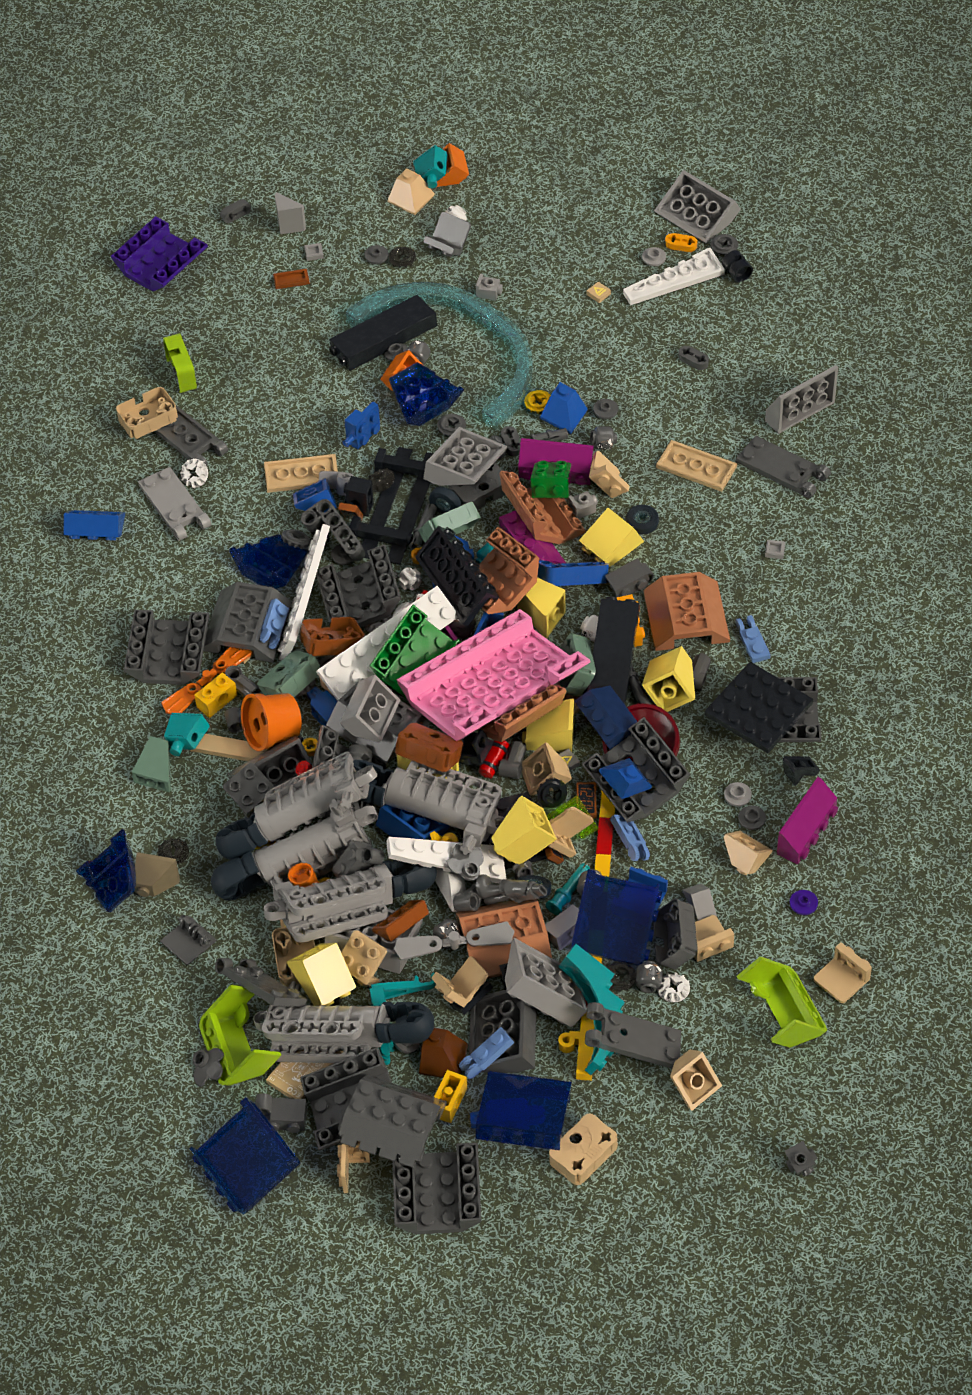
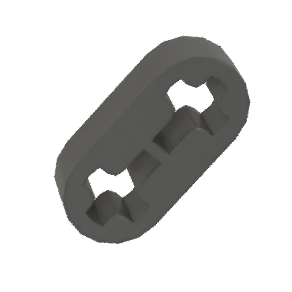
[220,199,251,223]
[679,346,709,370]
[501,426,521,456]

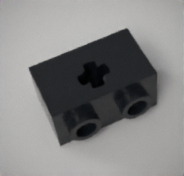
[343,476,374,517]

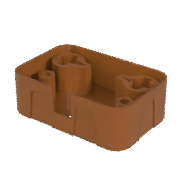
[299,617,364,656]
[395,723,463,772]

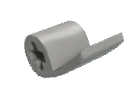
[319,471,354,496]

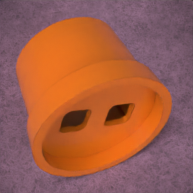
[241,693,302,751]

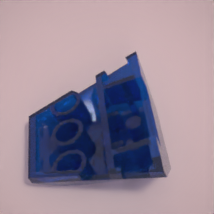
[389,362,464,426]
[229,534,307,589]
[76,829,136,912]

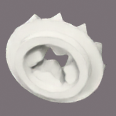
[180,459,208,488]
[657,972,690,1002]

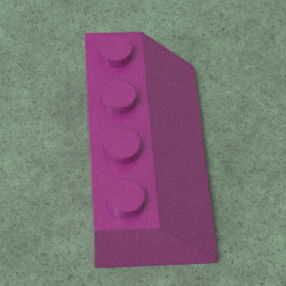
[518,438,593,485]
[499,510,566,564]
[777,777,838,865]

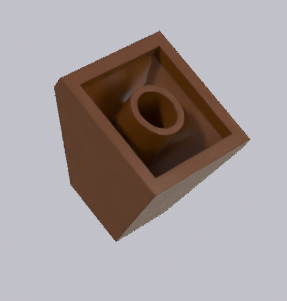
[419,1028,468,1078]

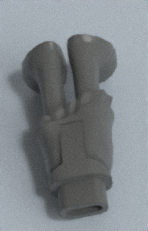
[476,874,547,905]

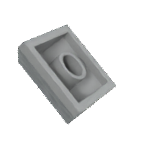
[274,192,306,234]

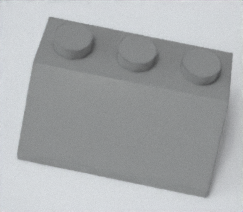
[340,675,400,742]

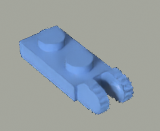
[259,598,289,649]
[735,615,770,663]
[610,815,650,861]
[459,1027,514,1079]

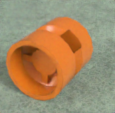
[288,863,319,887]

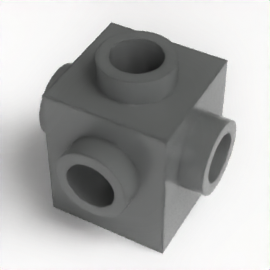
[785,1141,818,1177]

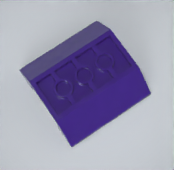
[111,216,208,292]

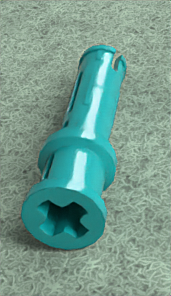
[545,863,590,915]

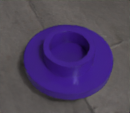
[790,890,818,915]

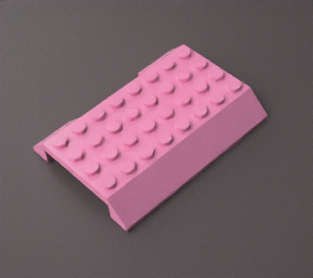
[397,609,590,742]

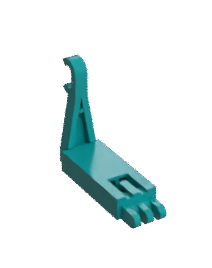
[370,973,436,1065]

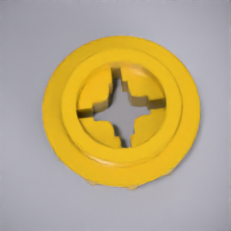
[524,390,551,414]

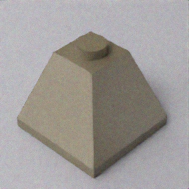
[133,852,180,897]

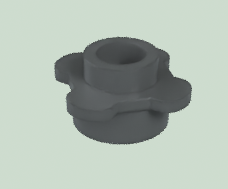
[512,860,533,880]

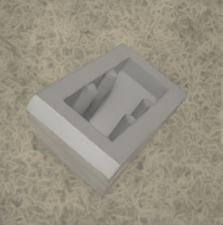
[683,884,717,921]

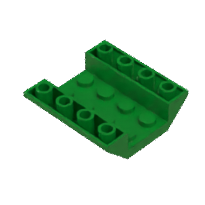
[369,604,462,699]

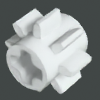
[398,568,422,590]

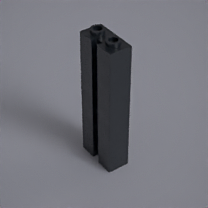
[329,295,438,371]
[587,597,640,706]

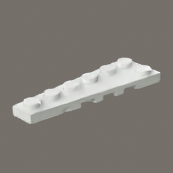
[623,248,725,305]
[386,837,506,884]

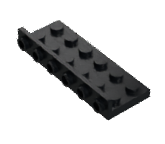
[415,526,499,626]

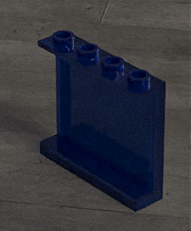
[571,869,662,966]
[476,1071,572,1150]
[189,1097,301,1215]

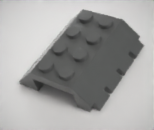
[339,1075,447,1168]

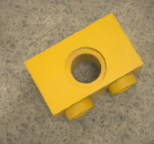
[194,672,237,718]
[434,1070,467,1123]

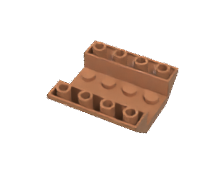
[500,471,586,544]
[479,527,539,614]
[643,572,730,651]
[477,684,567,742]
[455,899,552,979]

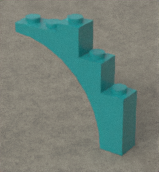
[558,944,626,1075]

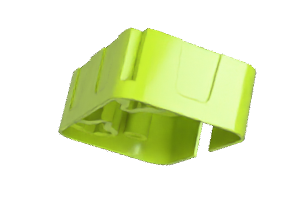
[163,333,197,393]

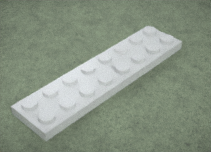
[278,524,330,661]
[316,586,458,701]

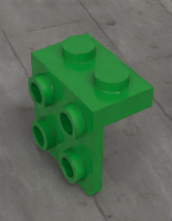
[531,461,571,498]

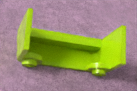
[736,956,827,1048]
[199,985,281,1086]

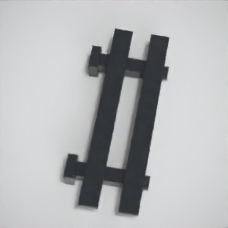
[349,447,434,565]

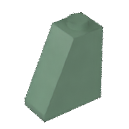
[132,736,171,793]

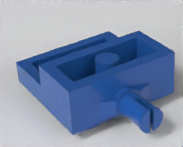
[343,402,380,449]

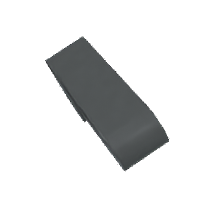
[301,499,365,561]

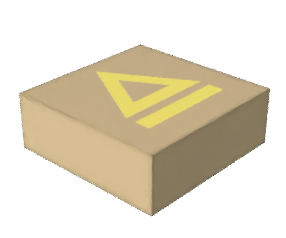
[587,282,611,303]

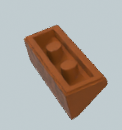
[372,900,429,941]

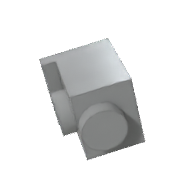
[476,274,503,300]
[568,491,598,519]

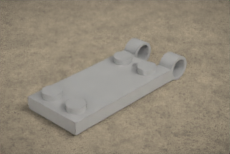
[138,467,211,541]

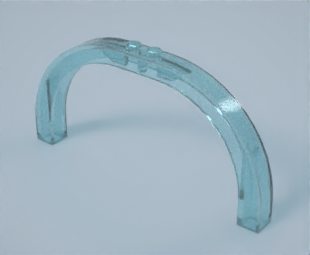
[346,282,533,430]

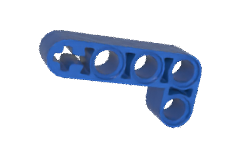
[537,560,609,586]

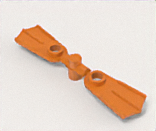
[161,647,253,714]

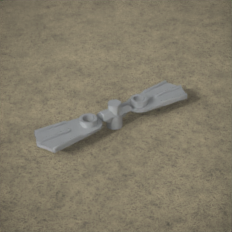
[394,921,515,961]

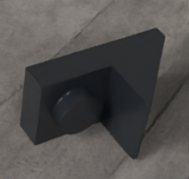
[783,756,820,786]

